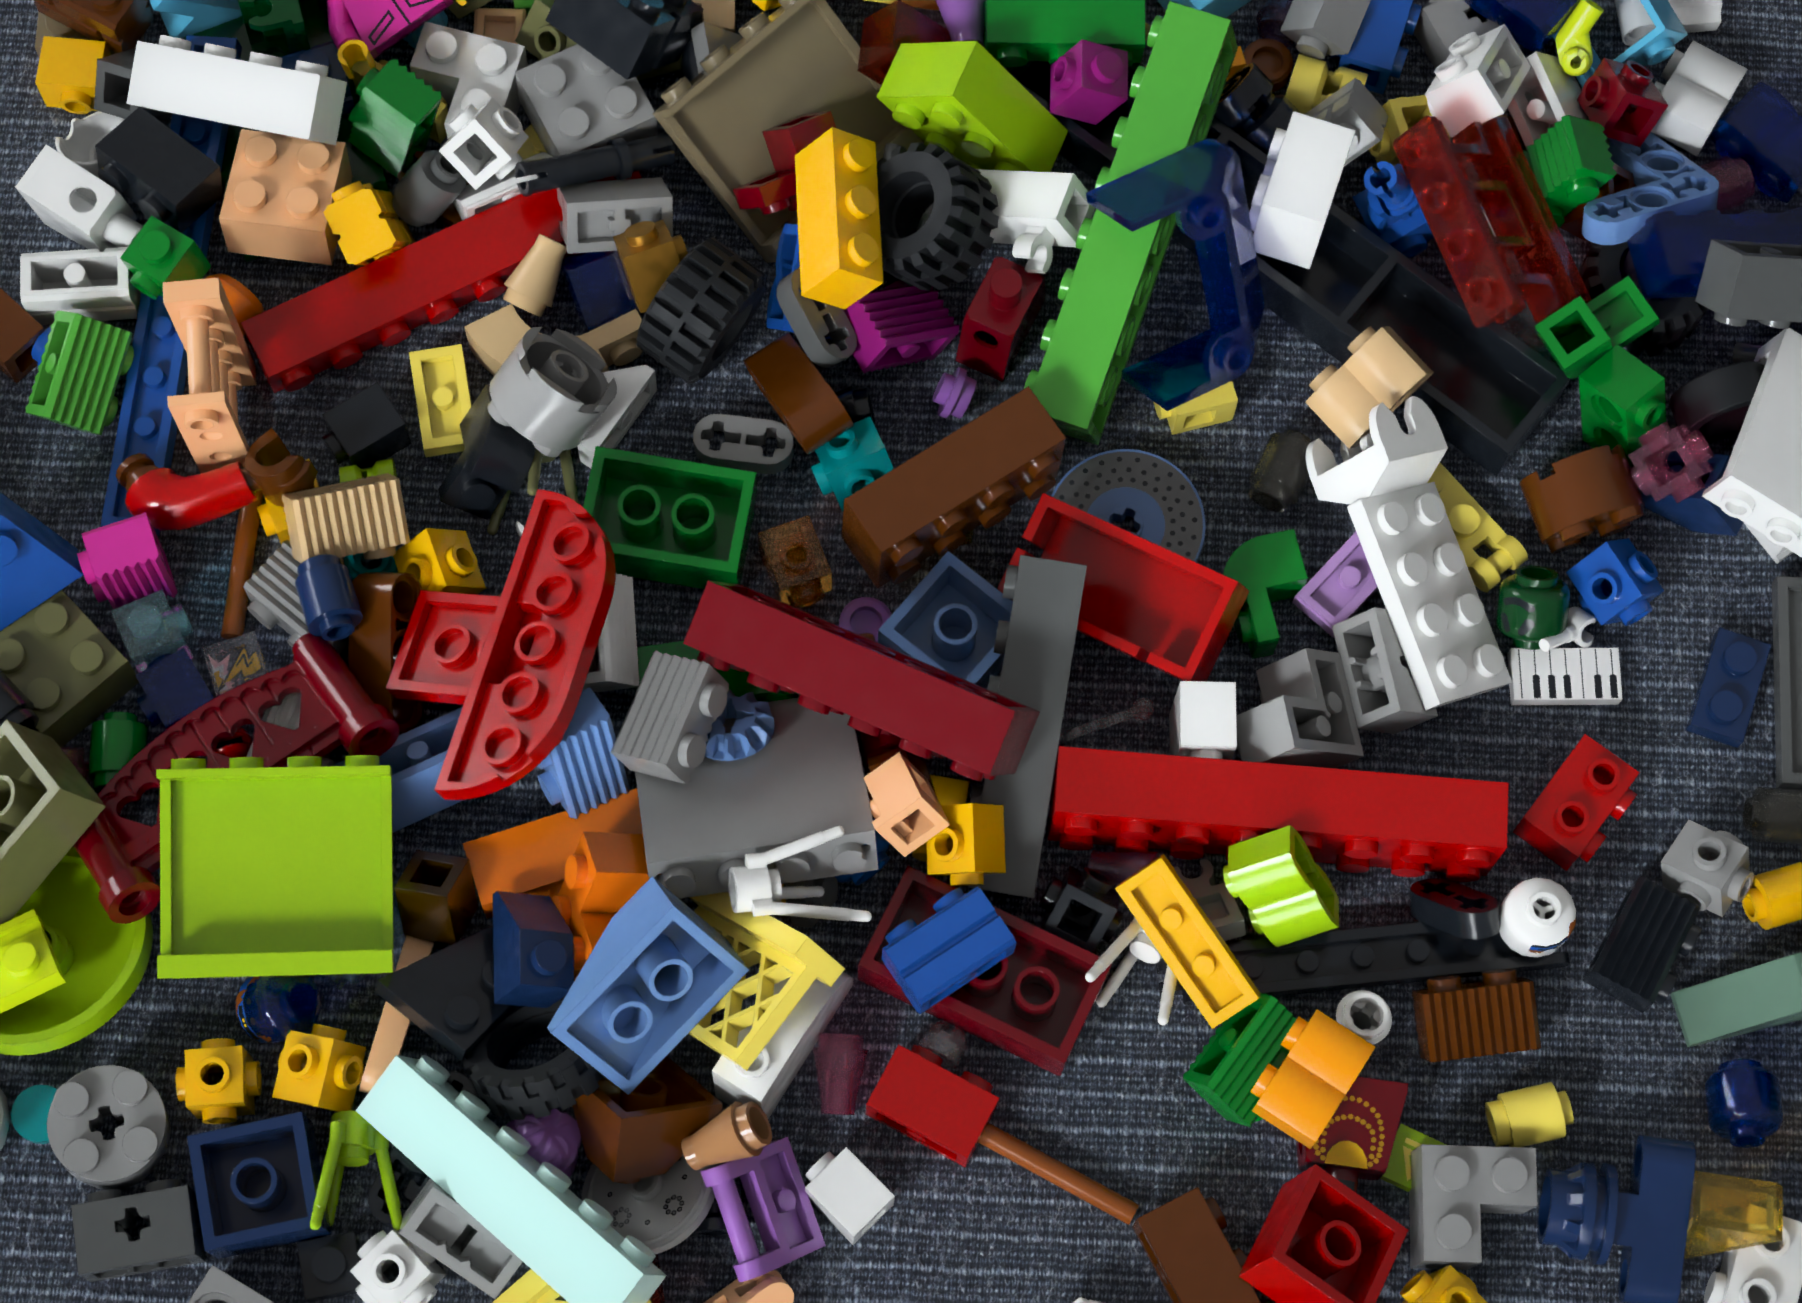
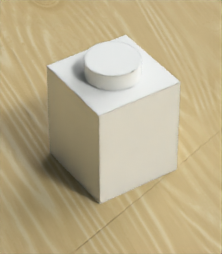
[805,1147,895,1245]

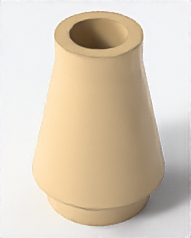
[503,233,566,317]

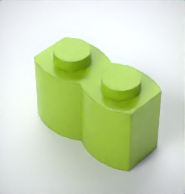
[1223,825,1339,947]

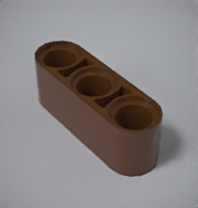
[743,332,854,454]
[349,572,424,733]

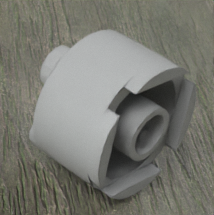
[487,327,617,458]
[47,1065,171,1190]

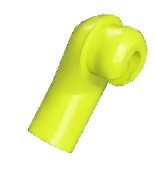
[1555,0,1604,76]

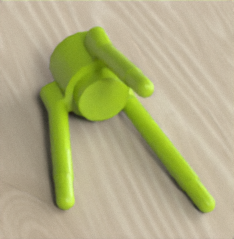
[310,1110,402,1231]

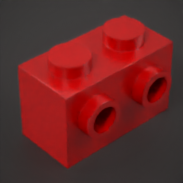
[1513,734,1640,871]

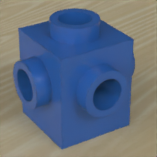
[1566,538,1664,626]

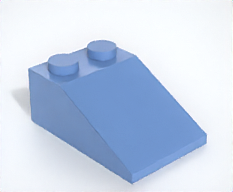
[547,876,749,1095]

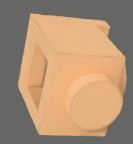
[863,752,950,857]

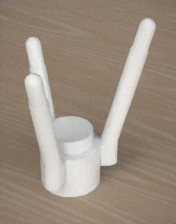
[728,826,872,922]
[1085,917,1177,1025]

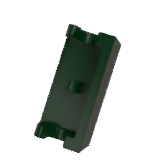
[238,0,310,55]

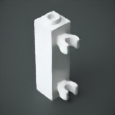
[917,169,1097,274]

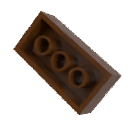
[841,386,1066,589]

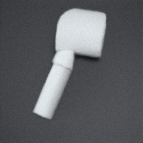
[1539,607,1597,652]

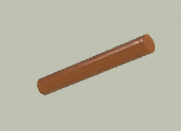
[221,490,263,641]
[978,1123,1139,1225]

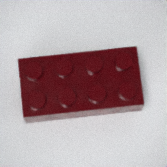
[857,866,1113,1077]

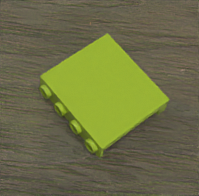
[156,755,394,979]

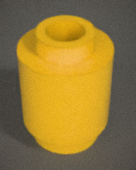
[1742,862,1802,930]

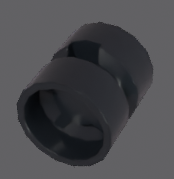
[1214,62,1300,155]

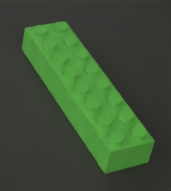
[1024,1,1238,445]

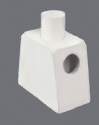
[15,145,143,252]

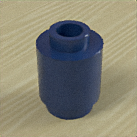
[295,554,363,641]

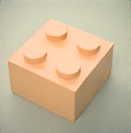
[219,129,353,266]

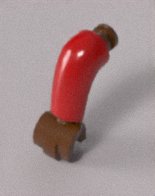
[116,428,318,531]

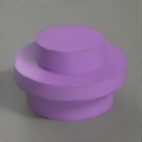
[932,367,977,419]

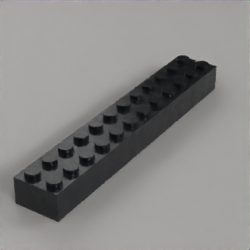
[1010,61,1570,477]

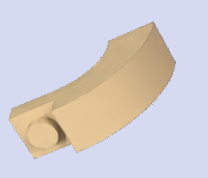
[464,304,642,376]

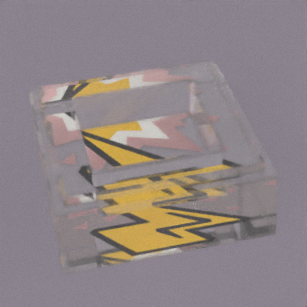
[202,631,269,697]

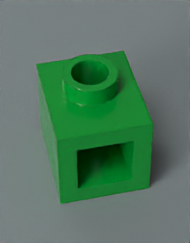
[120,215,211,300]

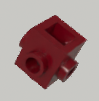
[1577,58,1668,147]

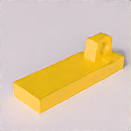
[1115,854,1261,1029]

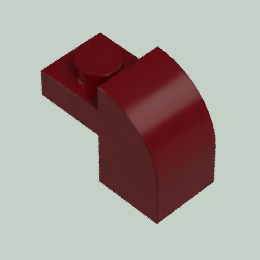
[733,111,836,215]

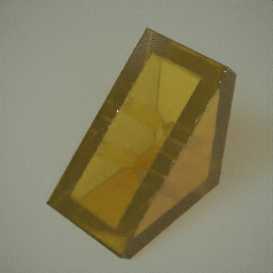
[1684,1171,1783,1259]

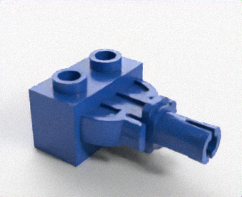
[1353,143,1485,258]

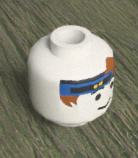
[1499,878,1577,958]

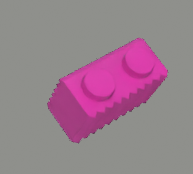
[77,512,178,615]

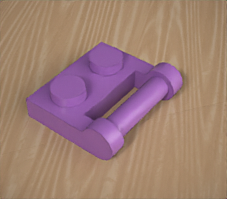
[700,1137,826,1282]

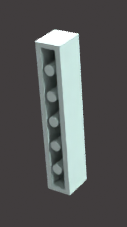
[355,1055,667,1303]

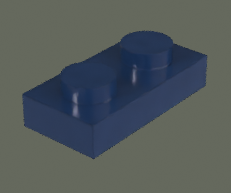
[1686,627,1771,748]

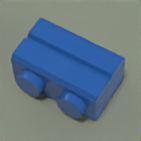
[881,886,1017,1014]

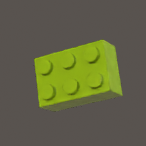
[877,41,1068,172]

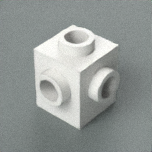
[439,97,529,190]
[350,1230,447,1303]

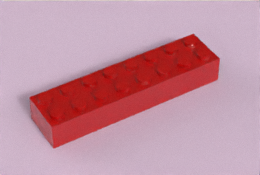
[1048,746,1509,882]

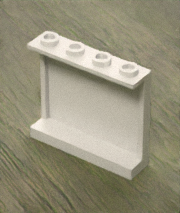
[1702,328,1802,557]

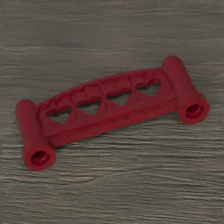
[73,633,399,924]

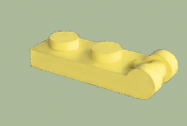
[1428,463,1528,592]

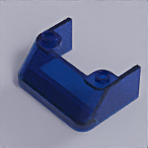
[1086,139,1265,411]

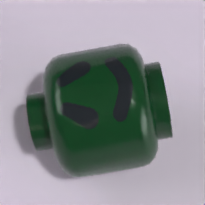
[1496,565,1570,650]

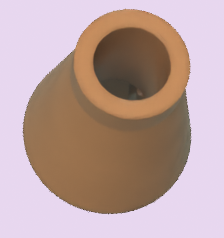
[681,1101,772,1170]

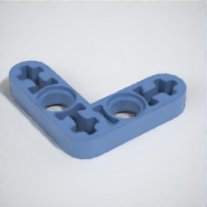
[1582,132,1719,245]

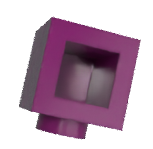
[1050,39,1128,125]

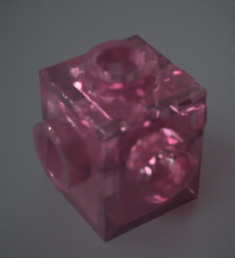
[1628,422,1714,503]

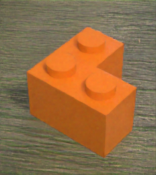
[552,832,661,981]

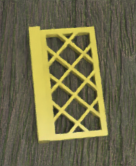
[688,892,845,1071]

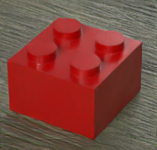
[1239,1164,1408,1303]

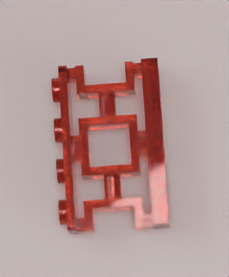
[1393,116,1592,328]

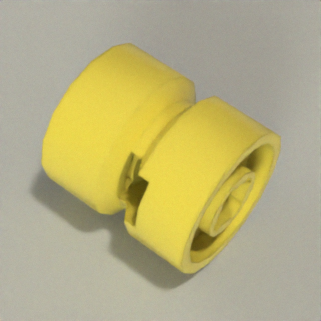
[1285,53,1368,114]

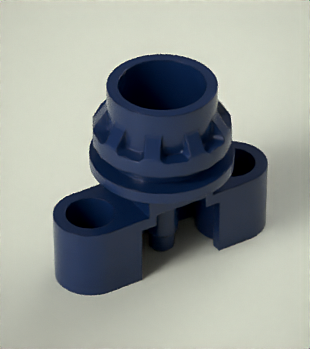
[1537,1135,1696,1303]

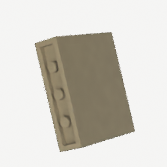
[652,0,923,263]

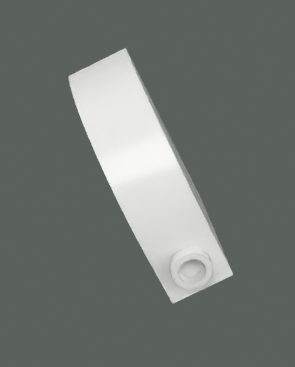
[712,972,853,1119]

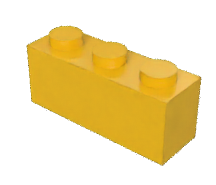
[795,127,883,310]

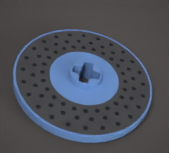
[1051,449,1206,563]

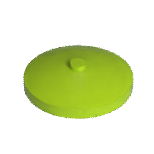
[0,847,153,1056]

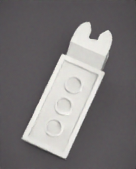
[1306,396,1512,711]

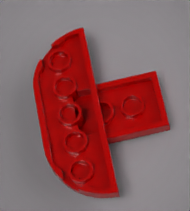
[386,489,616,800]

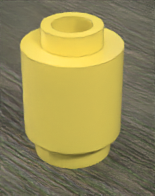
[1485,1082,1574,1147]

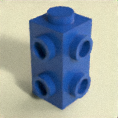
[1330,0,1422,95]

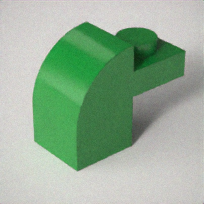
[1534,276,1660,379]
[1223,529,1308,659]

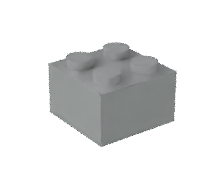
[515,44,657,157]

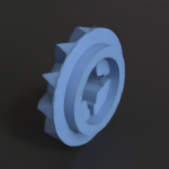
[704,689,775,761]

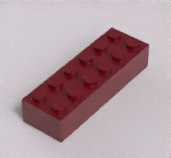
[683,580,1040,781]

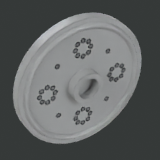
[582,1155,715,1255]

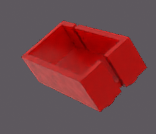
[997,493,1250,682]

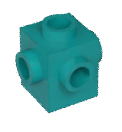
[811,416,894,512]

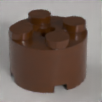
[1519,444,1645,554]

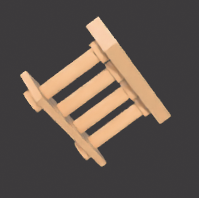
[163,277,256,473]

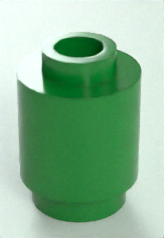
[88,712,148,793]

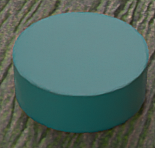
[11,1085,57,1144]

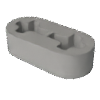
[693,414,794,474]

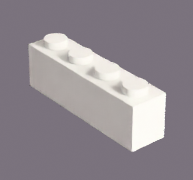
[126,35,347,145]

